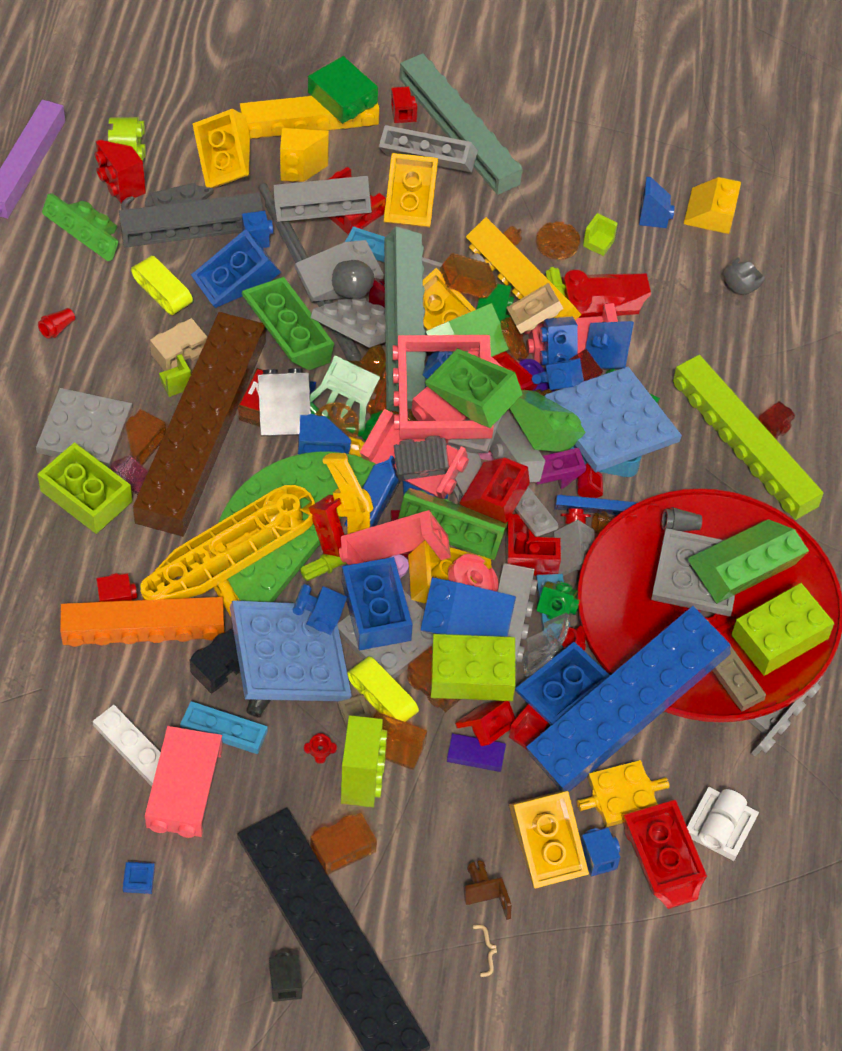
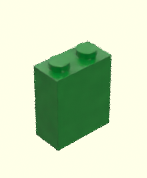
[308,56,378,124]

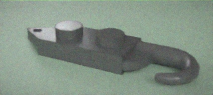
[121,182,213,210]

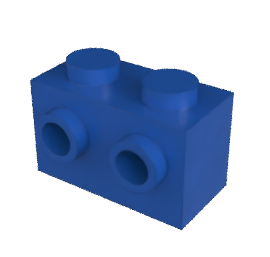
[540,316,578,368]

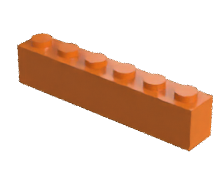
[60,597,224,647]

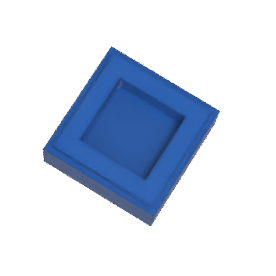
[123,862,155,894]

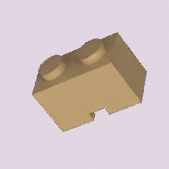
[150,318,207,371]

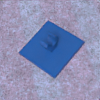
[582,321,634,370]

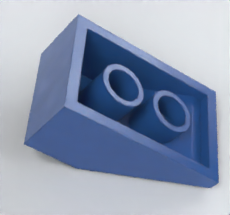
[191,229,281,308]
[421,577,516,637]
[515,642,610,725]

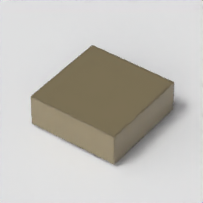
[337,694,372,729]

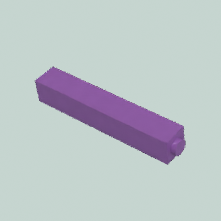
[0,100,65,219]

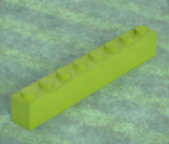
[673,354,824,520]

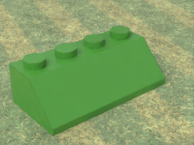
[241,277,334,370]
[398,488,508,560]
[688,519,809,604]

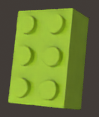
[37,442,132,534]
[732,583,834,676]
[431,634,515,701]
[341,715,387,807]

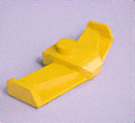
[323,453,373,534]

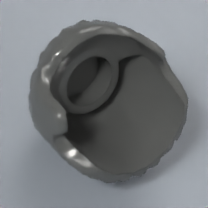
[724,257,765,295]
[332,260,374,298]

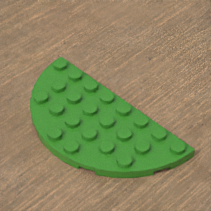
[215,451,376,602]

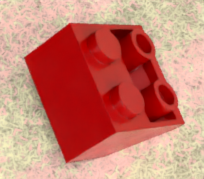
[94,140,146,204]
[460,457,530,524]

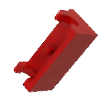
[309,495,344,557]

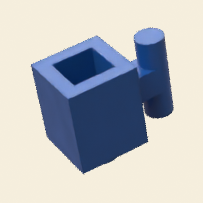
[532,358,584,390]
[293,584,347,635]

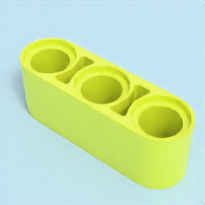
[131,255,193,315]
[347,656,419,728]

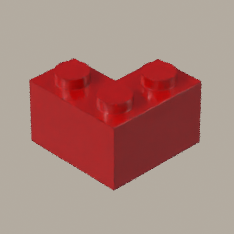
[506,514,561,576]

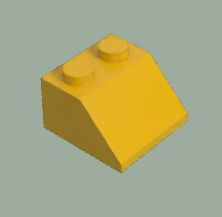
[280,128,329,182]
[684,177,741,234]

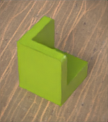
[583,213,618,256]
[159,354,191,397]

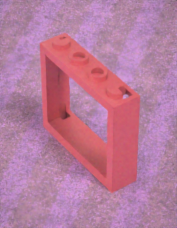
[393,335,494,439]

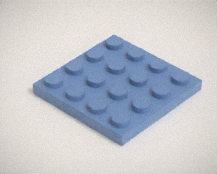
[545,367,682,472]
[230,601,352,701]

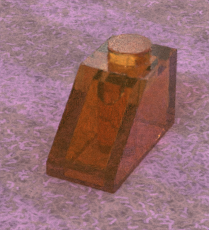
[125,409,166,472]

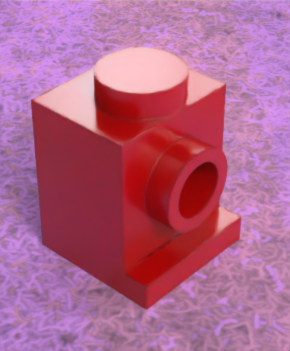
[391,87,417,123]

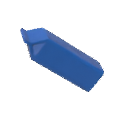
[344,455,399,528]

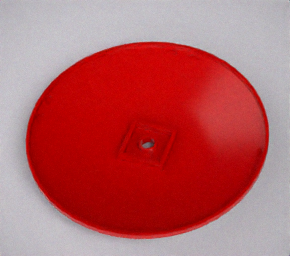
[577,489,842,722]

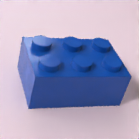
[342,557,413,651]

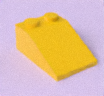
[192,109,250,188]
[384,153,438,228]
[423,268,476,331]
[408,540,492,604]
[509,791,589,888]

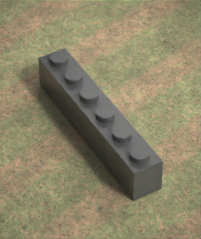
[119,193,264,248]

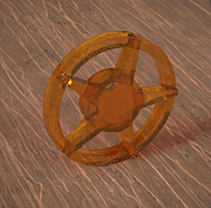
[501,317,529,361]

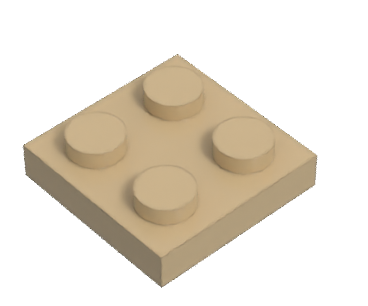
[506,283,564,333]

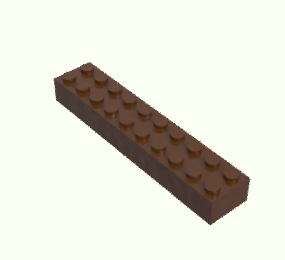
[133,312,266,537]

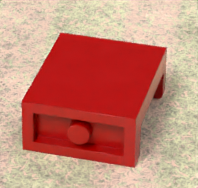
[327,167,386,235]

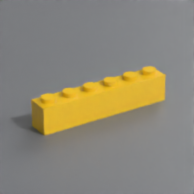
[240,96,379,139]
[466,217,581,324]

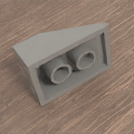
[294,240,384,302]

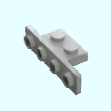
[515,487,558,536]
[748,676,823,757]

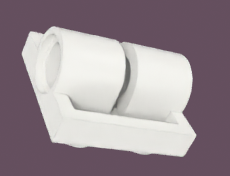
[687,787,759,861]

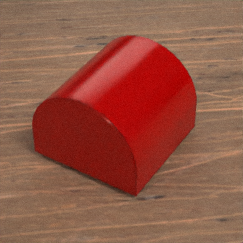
[577,463,603,498]

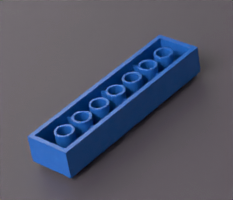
[526,606,731,792]

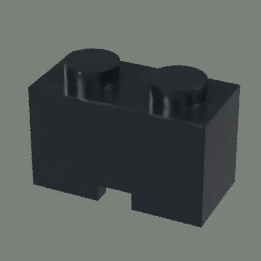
[189,629,240,694]

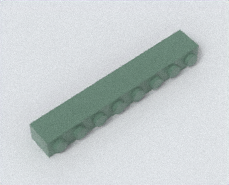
[399,53,523,195]
[384,226,426,416]

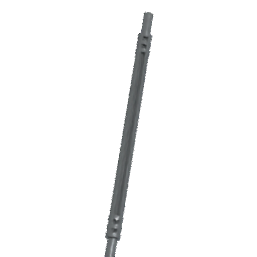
[258,183,366,370]

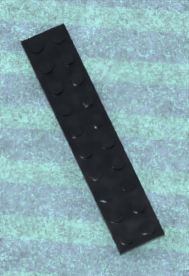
[237,808,430,1051]

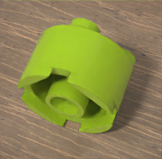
[108,117,146,161]

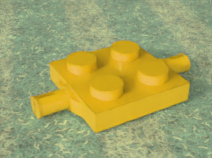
[577,760,669,827]

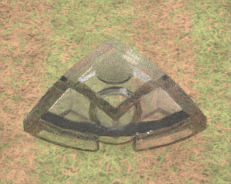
[523,613,569,677]

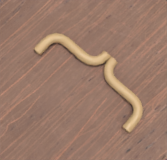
[473,924,497,977]

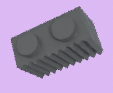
[394,436,450,481]

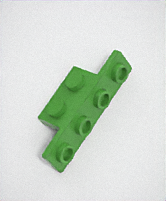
[42,193,118,261]

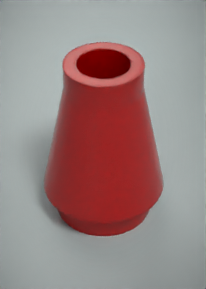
[38,308,75,338]

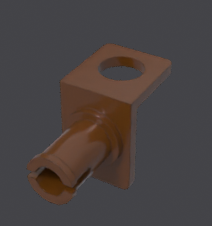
[465,861,512,920]

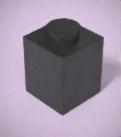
[269,953,302,1002]

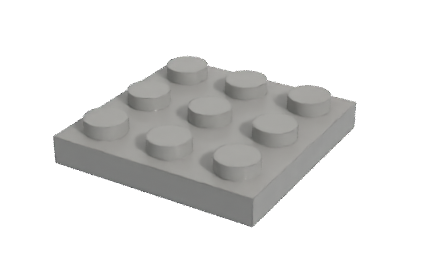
[311,297,386,347]
[36,388,133,469]
[651,528,735,616]
[337,590,433,679]

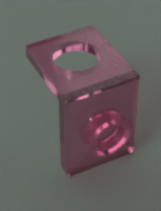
[109,455,148,495]

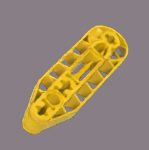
[140,485,315,600]

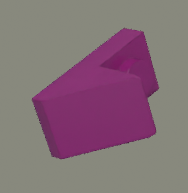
[536,448,586,489]

